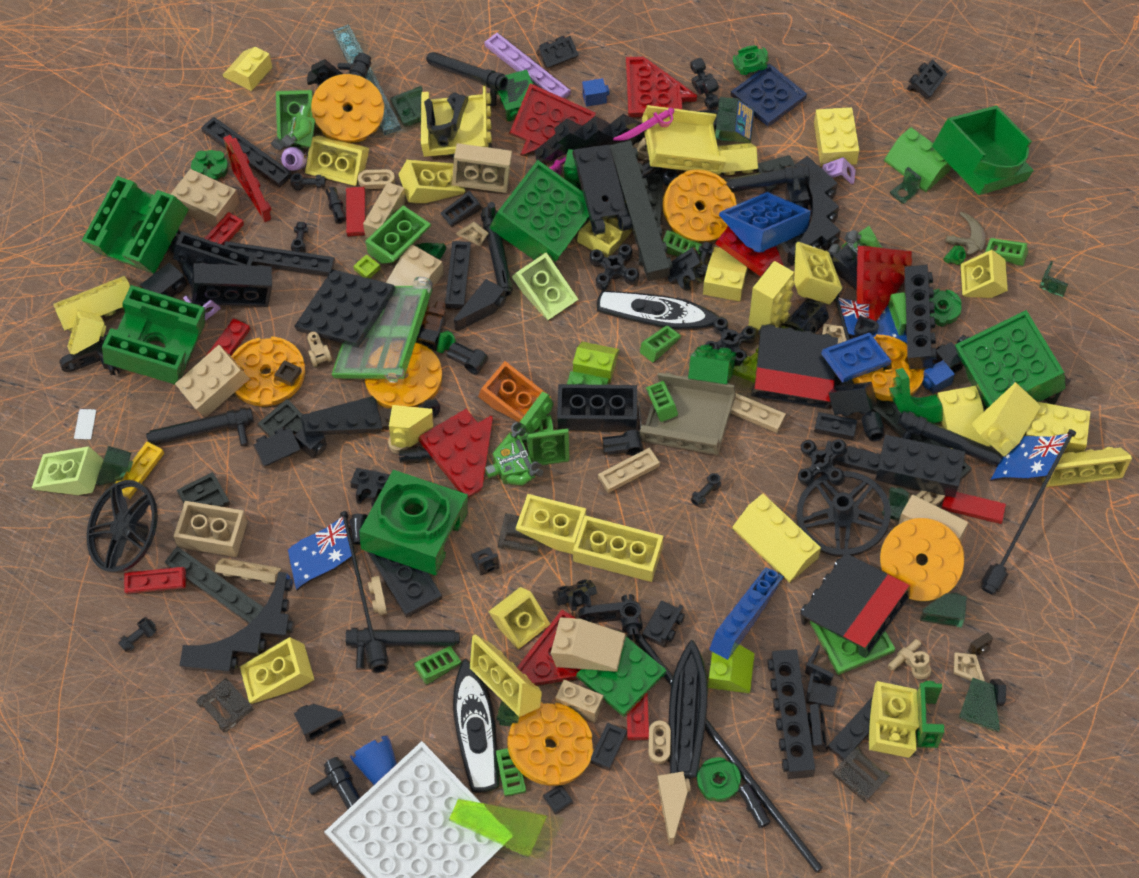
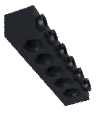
[905,264,937,370]
[767,649,815,779]

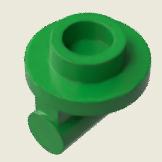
[943,245,966,265]
[437,331,456,353]

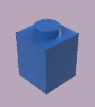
[582,78,610,107]
[922,360,955,395]

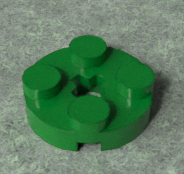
[733,45,769,75]
[191,150,229,181]
[930,289,962,327]
[697,757,741,802]

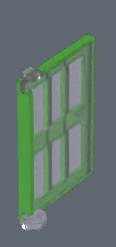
[332,276,433,383]

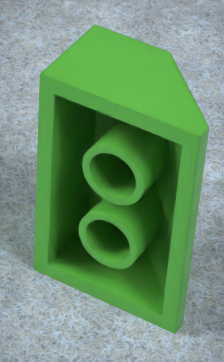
[884,127,951,192]
[365,205,431,264]

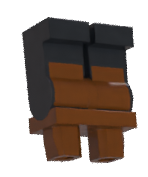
[401,297,447,351]

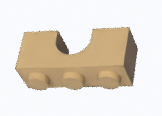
[363,182,406,238]

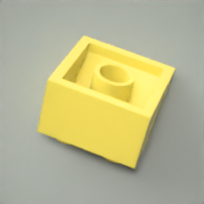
[223,47,272,91]
[718,143,758,175]
[961,250,1008,298]
[67,310,106,354]
[389,405,434,448]
[488,587,550,649]

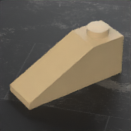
[657,772,691,845]

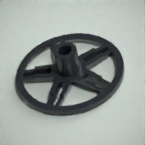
[797,471,891,557]
[87,480,158,573]

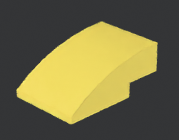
[577,217,632,258]
[869,681,919,758]

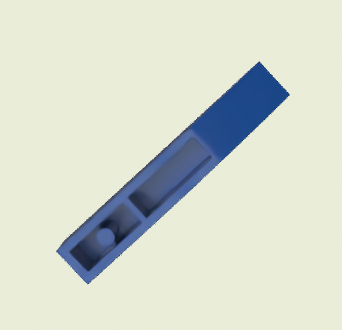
[709,567,784,660]

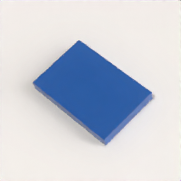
[821,333,891,383]

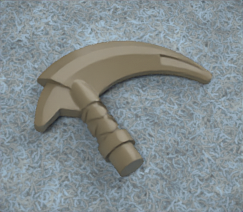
[945,212,985,256]

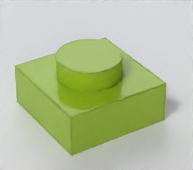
[353,254,381,279]

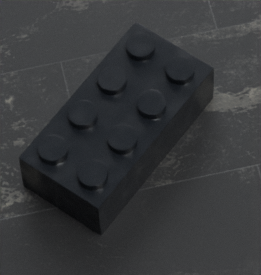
[191,263,272,307]
[557,384,637,431]
[875,435,965,498]

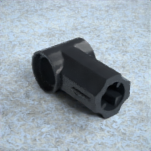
[447,342,489,375]
[602,430,643,456]

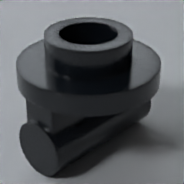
[418,398,440,417]

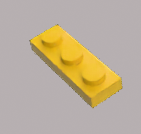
[115,442,164,499]

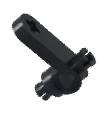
[59,335,122,375]
[578,594,643,640]

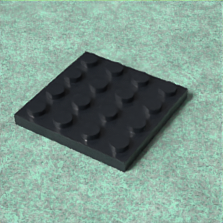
[294,269,396,348]

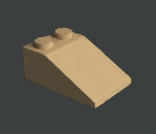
[386,245,444,313]
[551,618,626,672]

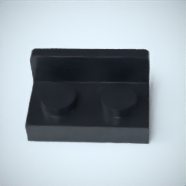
[536,36,579,69]
[906,59,948,100]
[784,298,829,334]
[642,600,685,648]

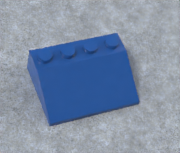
[719,192,811,252]

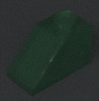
[96,446,133,486]
[920,593,967,628]

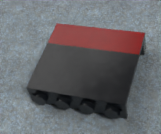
[751,324,838,409]
[800,553,910,658]

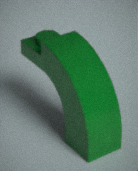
[889,368,943,423]

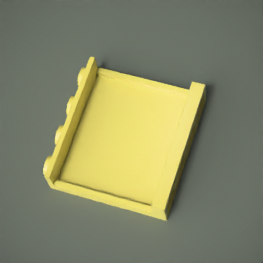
[421,86,492,157]
[642,105,726,174]

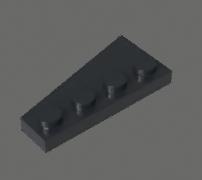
[301,396,382,436]

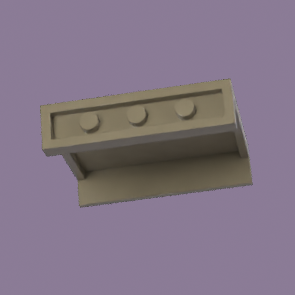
[640,372,736,455]

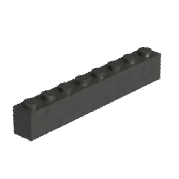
[609,140,672,281]

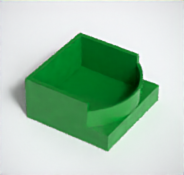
[932,105,1034,195]
[489,160,589,263]
[955,310,1066,409]

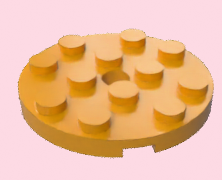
[311,74,384,143]
[663,170,737,243]
[852,334,924,401]
[231,336,305,407]
[365,341,442,409]
[880,518,965,601]
[507,702,593,786]

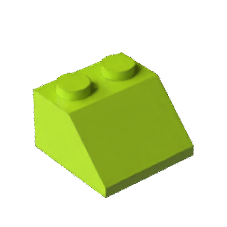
[573,342,619,383]
[708,645,755,694]

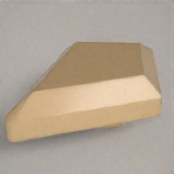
[456,222,489,246]
[822,324,846,344]
[954,653,985,686]

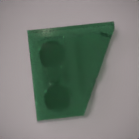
[390,86,423,127]
[959,677,1000,733]

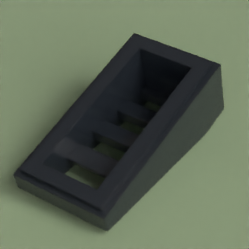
[440,191,483,227]

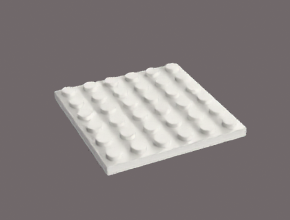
[324,741,513,878]

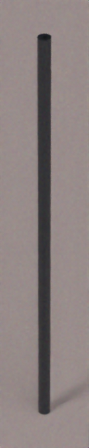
[634,635,823,873]

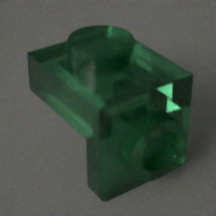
[882,487,910,522]

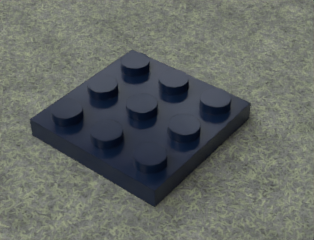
[731,63,807,127]

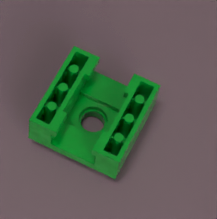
[82,176,189,274]
[102,285,205,385]
[359,470,468,575]

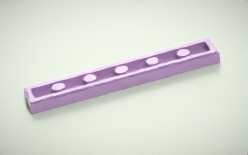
[484,33,571,99]

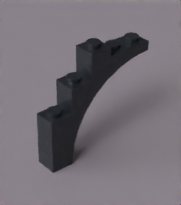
[535,114,645,165]
[787,156,841,266]
[179,572,295,675]

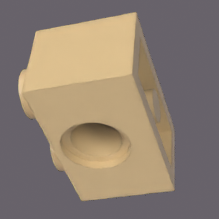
[555,680,603,723]

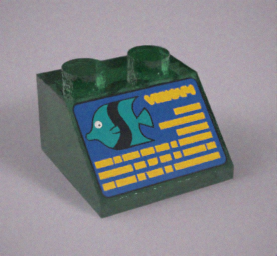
[715,97,754,143]

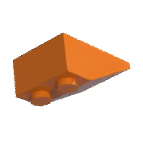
[478,361,551,422]

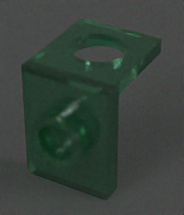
[890,167,921,204]
[1039,261,1068,297]
[497,701,519,727]

